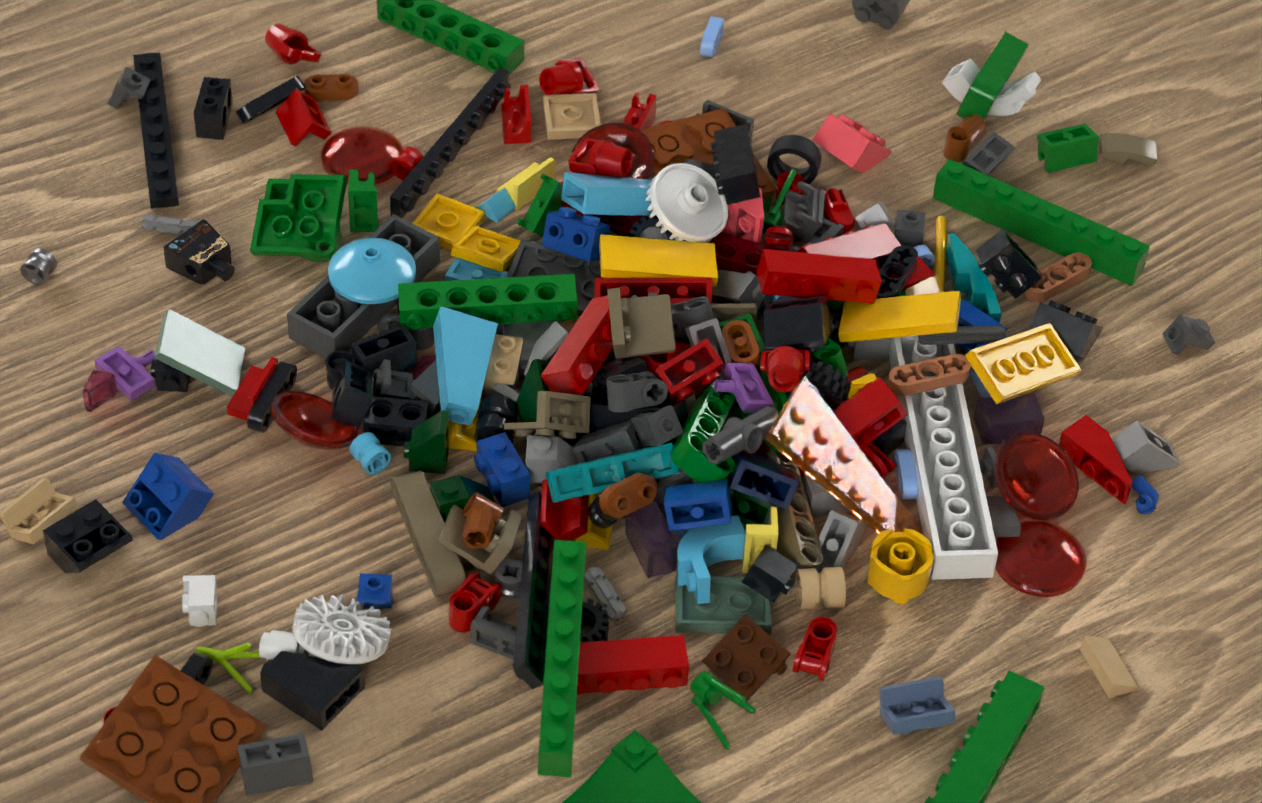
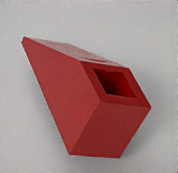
[1057,415,1132,504]

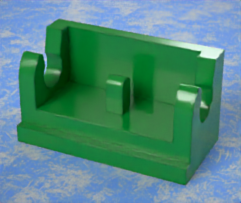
[1037,123,1099,173]
[348,169,378,232]
[516,173,564,237]

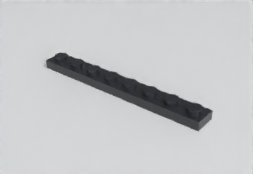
[133,52,179,209]
[390,68,511,218]
[513,491,555,689]

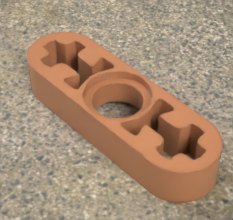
[1023,252,1092,303]
[887,354,971,396]

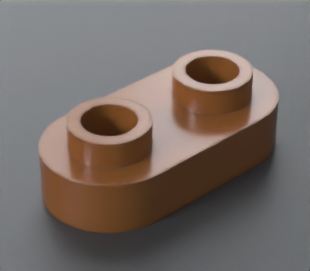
[304,74,358,101]
[721,320,761,367]
[599,473,658,518]

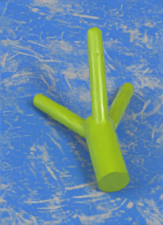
[195,643,260,694]

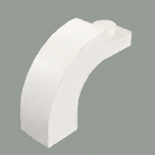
[942,58,1041,116]

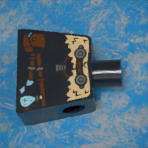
[163,219,235,284]

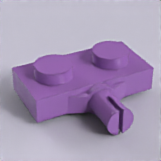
[94,346,157,401]
[713,363,774,413]

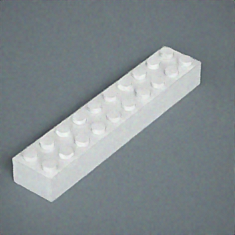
[889,336,998,580]

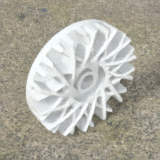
[645,163,728,243]
[292,595,391,664]

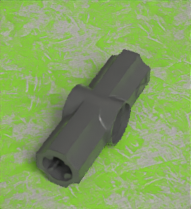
[702,406,782,465]

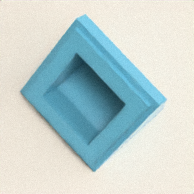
[476,188,515,223]

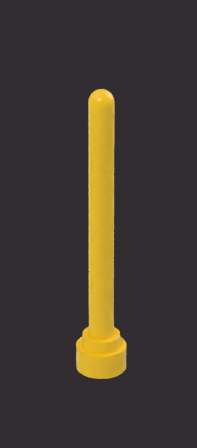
[934,216,947,293]

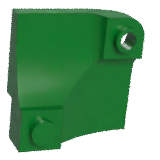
[250,174,347,262]
[562,730,702,803]

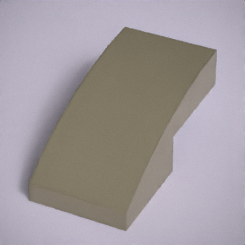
[1098,134,1157,167]

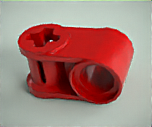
[449,572,503,632]
[792,616,837,681]

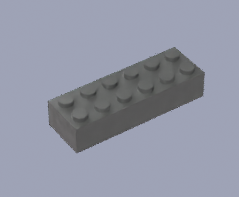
[287,214,440,358]

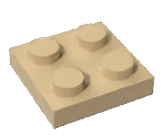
[542,93,602,140]

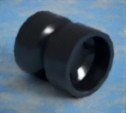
[474,395,518,444]

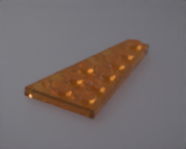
[765,376,923,534]

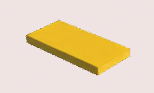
[599,234,718,286]
[838,291,961,343]
[965,323,1082,405]

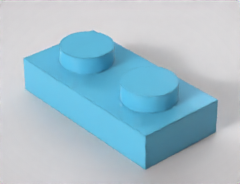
[445,257,508,281]

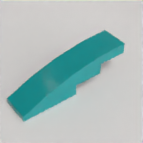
[946,233,1002,323]
[546,443,679,502]

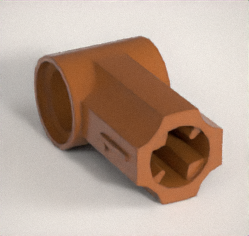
[943,114,987,162]
[462,492,503,550]

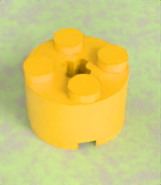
[867,528,934,604]

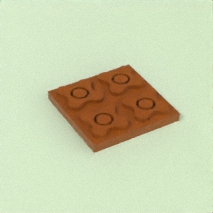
[628,108,776,199]
[80,655,267,803]

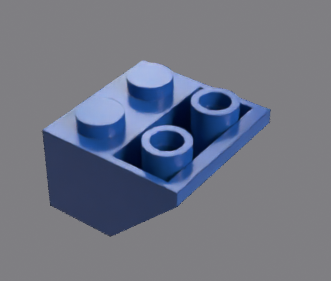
[122,453,214,540]

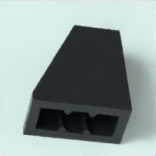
[260,651,365,730]

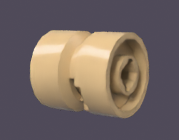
[795,567,846,610]

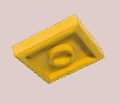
[412,193,486,250]
[451,226,521,273]

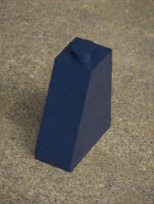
[727,450,799,510]

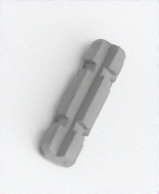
[142,214,198,235]
[585,567,627,620]

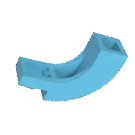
[677,515,745,604]

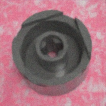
[852,0,910,30]

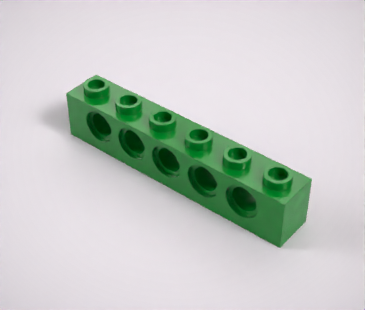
[377,0,524,75]
[398,274,577,330]

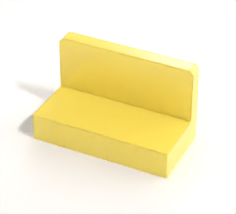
[497,157,556,210]
[742,507,778,574]

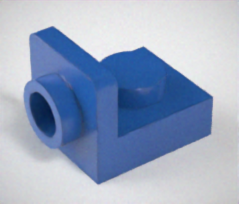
[357,573,393,609]

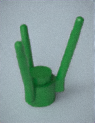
[762,169,797,235]
[690,671,756,750]

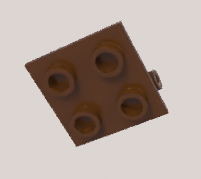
[702,614,791,702]

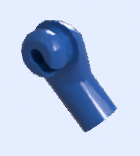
[1131,475,1159,515]

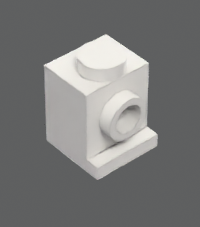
[182,575,218,627]

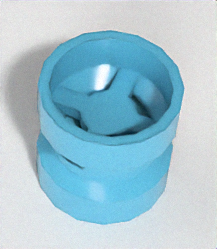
[349,432,391,475]

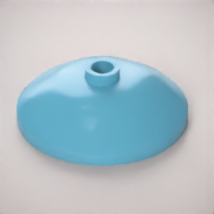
[328,238,416,304]

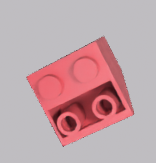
[812,113,892,173]
[720,188,764,244]

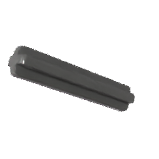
[918,325,1006,345]

